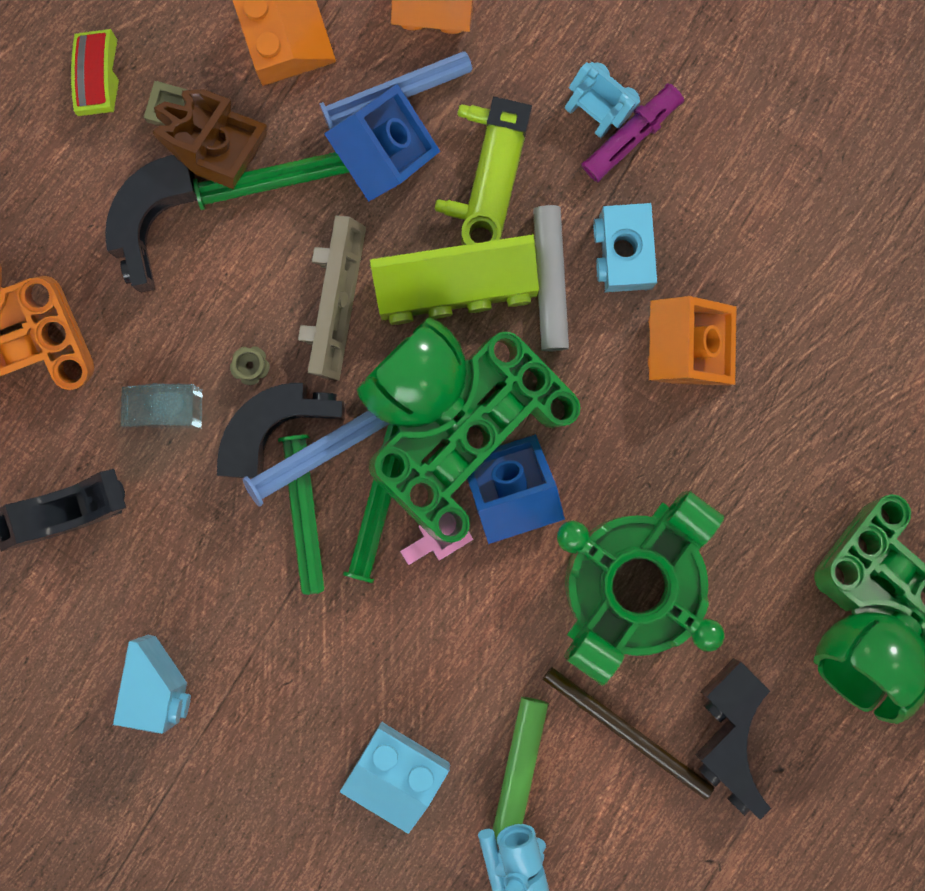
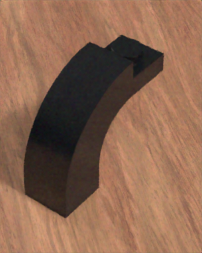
[105,155,197,293]
[216,383,346,478]
[0,469,126,552]

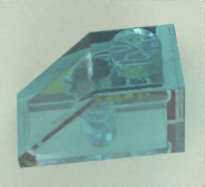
[121,383,202,428]

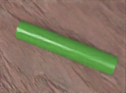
[492,697,549,845]

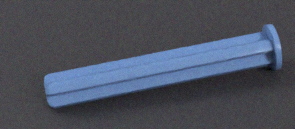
[319,52,472,130]
[243,411,389,507]

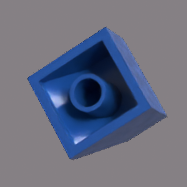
[324,84,440,201]
[467,434,565,544]

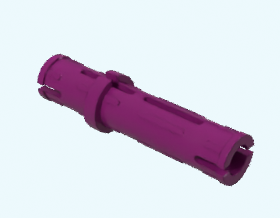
[581,83,685,183]

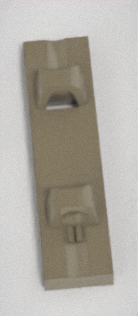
[298,215,366,381]

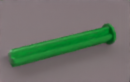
[193,152,349,210]
[343,424,400,583]
[278,434,324,595]

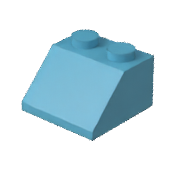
[113,635,191,734]
[340,721,450,834]

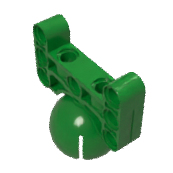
[356,317,581,543]
[814,494,925,724]

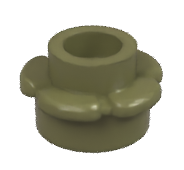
[230,346,270,385]

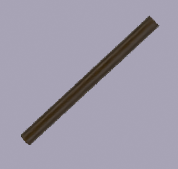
[542,667,715,800]

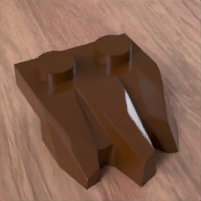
[152,89,267,189]

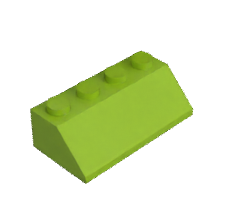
[370,234,539,325]

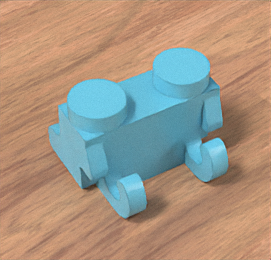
[564,62,640,138]

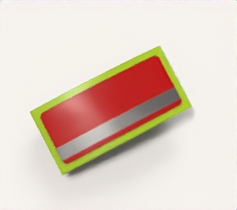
[71,29,119,116]

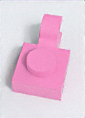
[400,512,473,565]

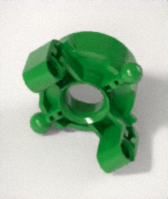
[557,490,725,686]

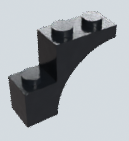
[695,658,772,820]

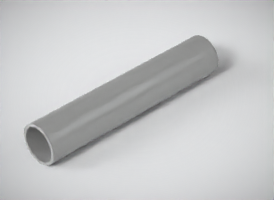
[533,205,569,351]

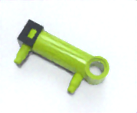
[434,96,532,245]

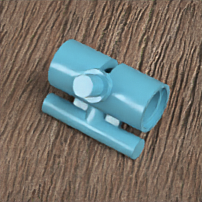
[478,824,549,891]

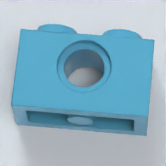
[593,203,657,292]

